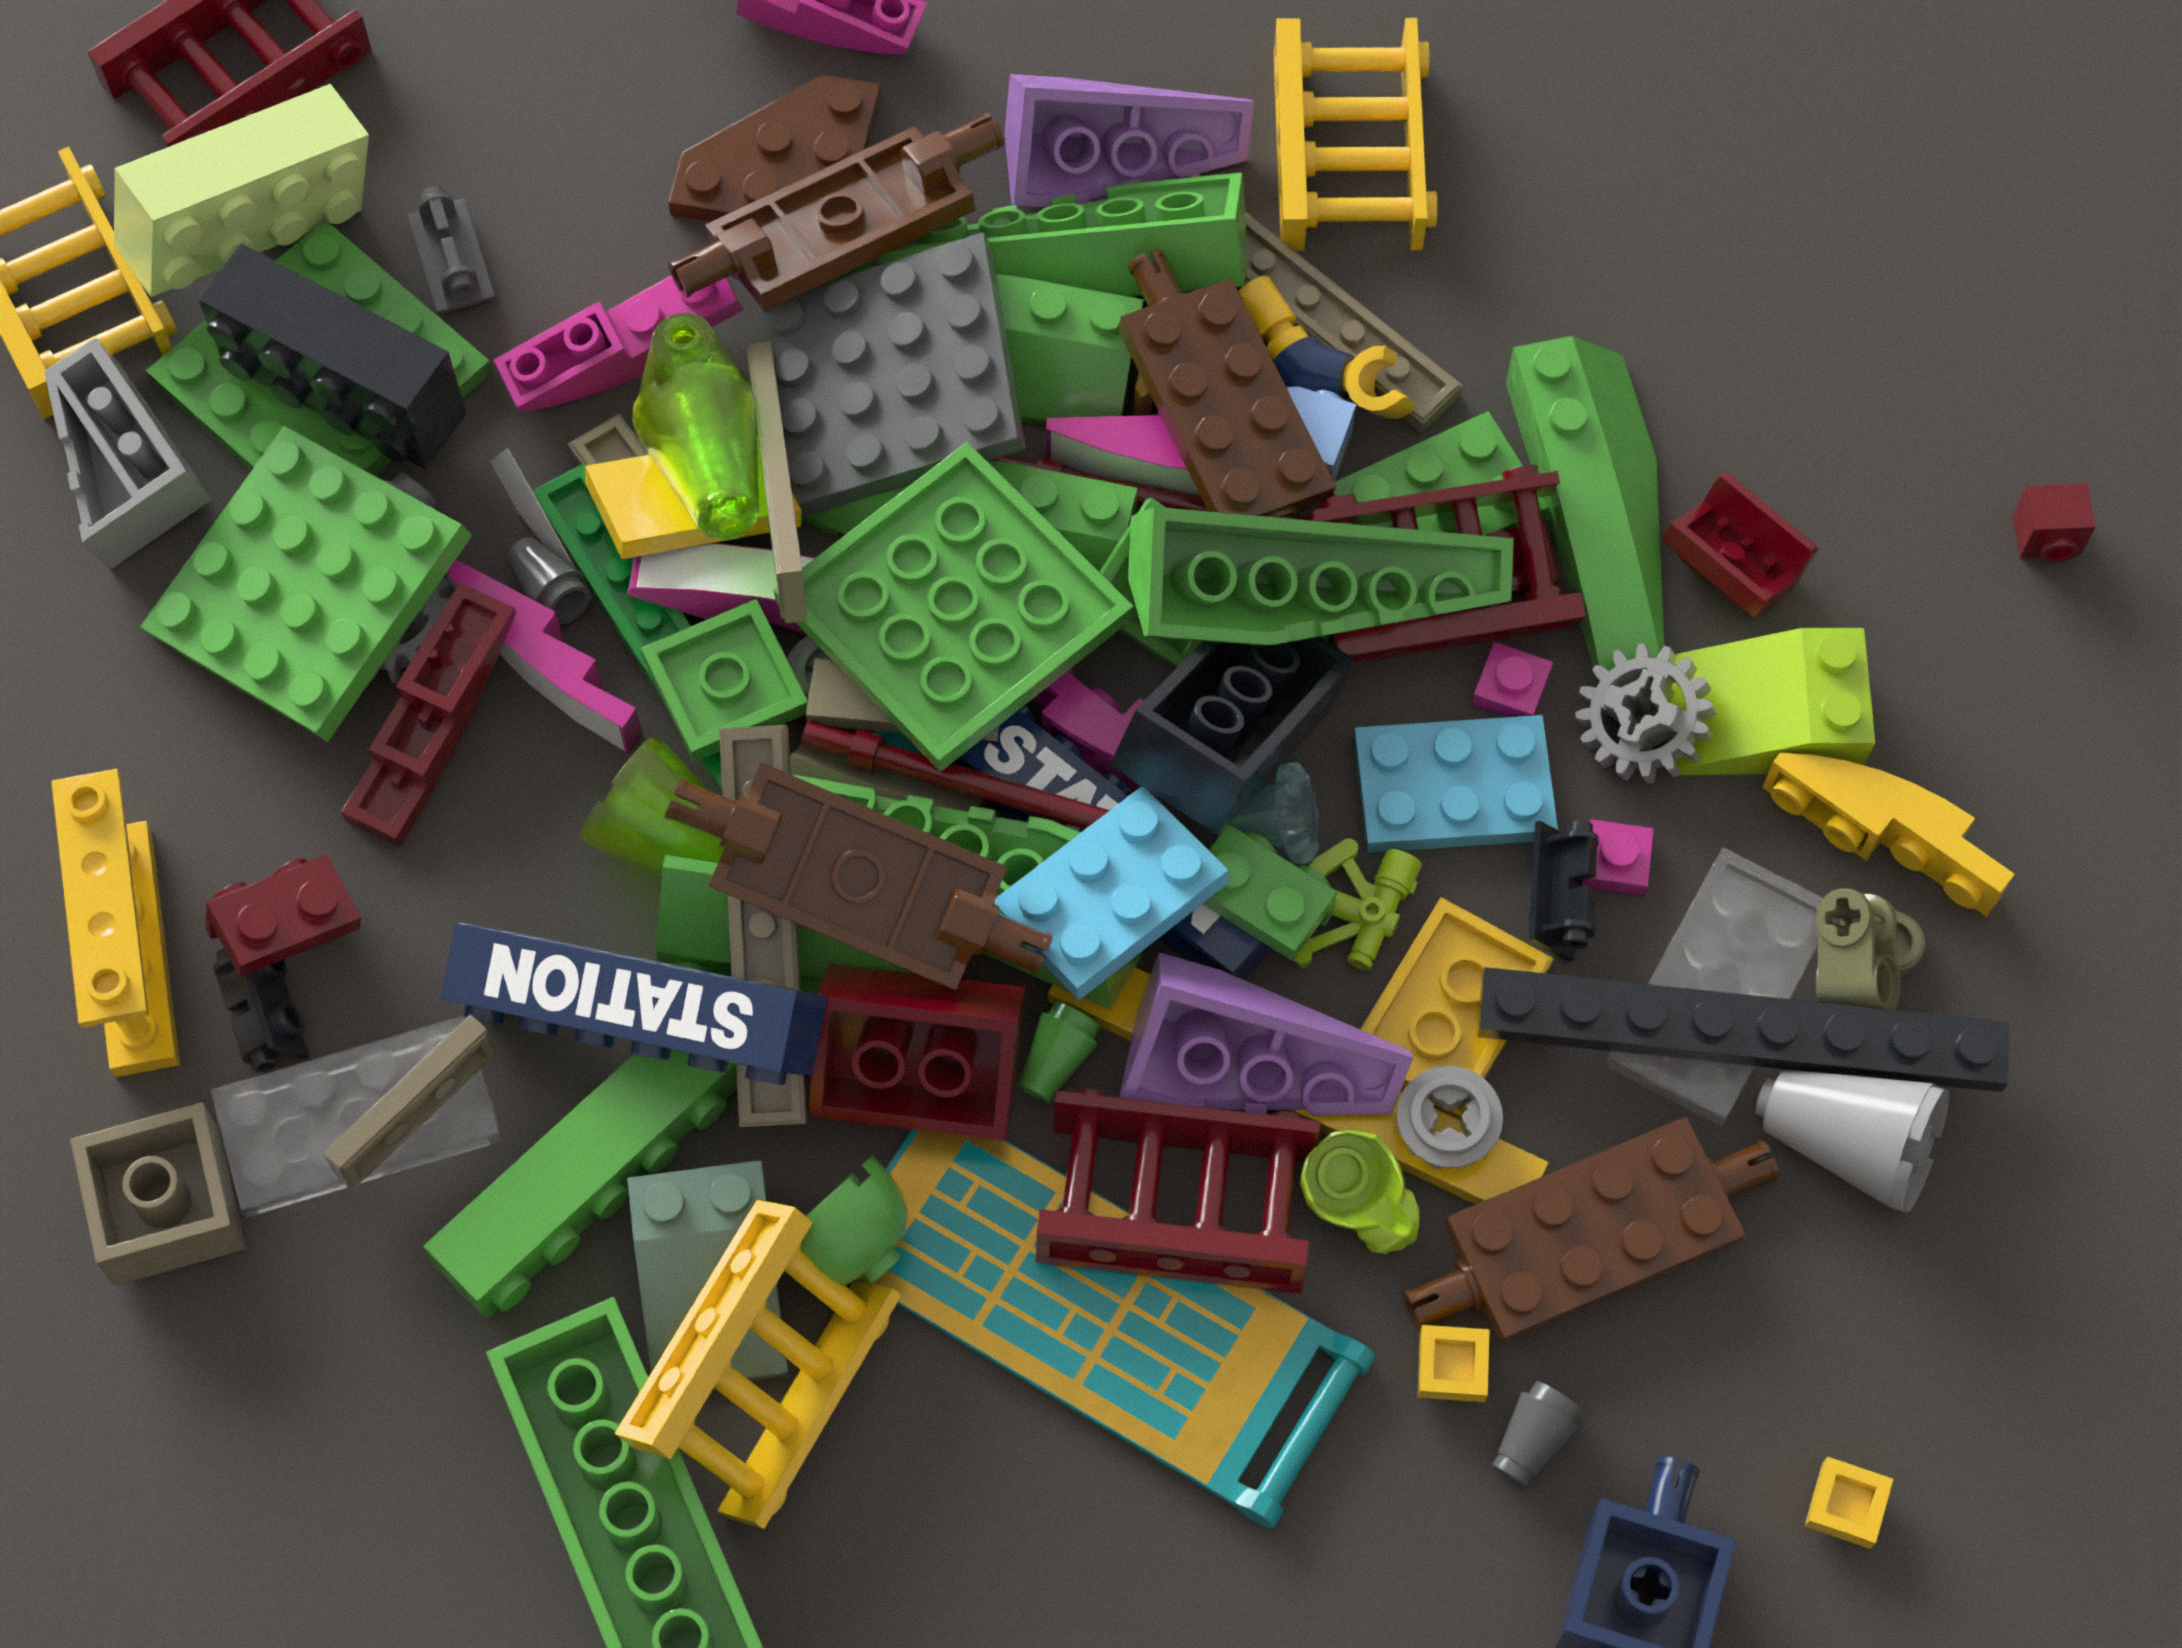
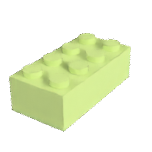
[114,84,369,297]

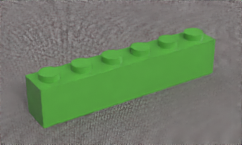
[423,1049,737,1320]

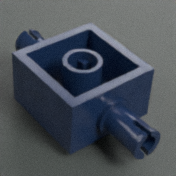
[1555,1457,1736,1648]

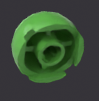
[801,1155,908,1285]

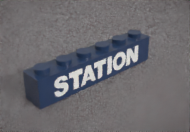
[953,705,1272,980]
[441,922,828,1085]

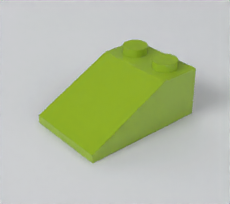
[1670,628,1875,775]

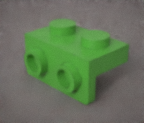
[1202,824,1337,961]

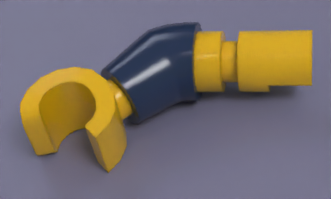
[1238,276,1416,419]

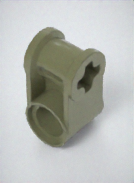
[1816,888,1901,1010]

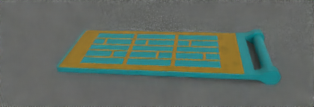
[856,1129,1376,1529]

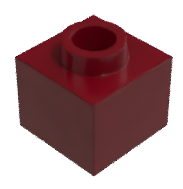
[2013,483,2096,562]

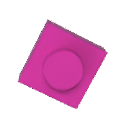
[1471,642,1553,717]
[1581,819,1654,896]

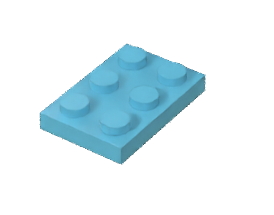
[1353,715,1558,853]
[994,786,1229,1000]

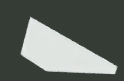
[490,448,592,599]

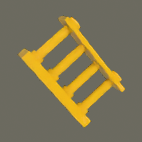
[1274,18,1437,251]
[0,147,178,420]
[51,769,180,1078]
[615,1200,901,1529]

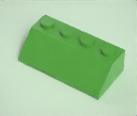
[655,855,914,994]

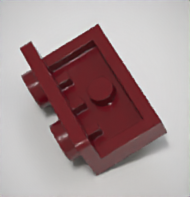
[1661,473,1818,618]
[205,854,361,977]

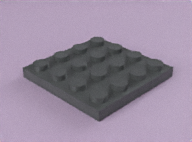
[758,232,1025,518]

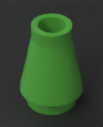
[1016,1002,1101,1104]

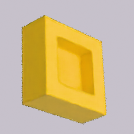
[1417,1325,1490,1402]
[1804,1457,1893,1549]

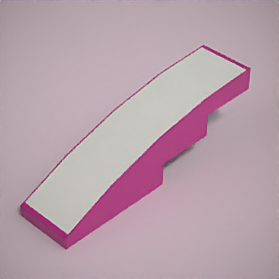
[1046,415,1200,496]
[627,543,815,634]
[446,560,642,754]

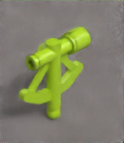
[1293,838,1422,971]

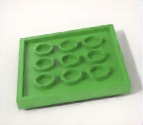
[146,219,493,476]
[140,426,473,743]
[773,442,1134,772]

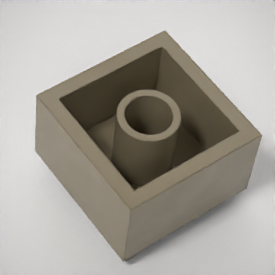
[70,1102,246,1286]

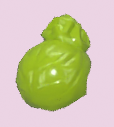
[1300,1128,1420,1254]

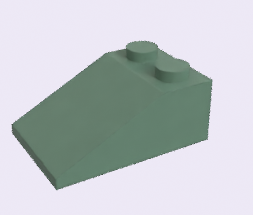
[627,1160,789,1381]

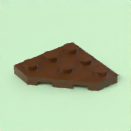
[668,75,881,222]

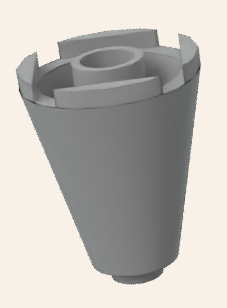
[1755,1069,1950,1213]

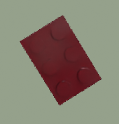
[808,963,1025,1141]

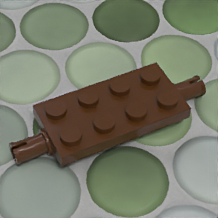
[668,112,1004,312]
[1117,249,1336,519]
[664,762,1053,990]
[1402,1116,1780,1344]

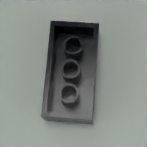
[198,244,466,470]
[1110,637,1356,835]

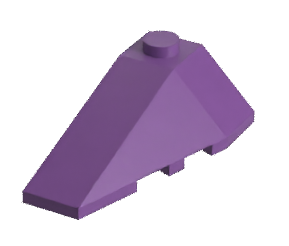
[1004,74,1255,208]
[1120,952,1413,1115]

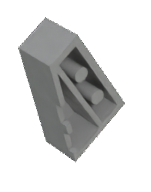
[44,337,212,570]

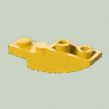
[1762,753,2015,917]

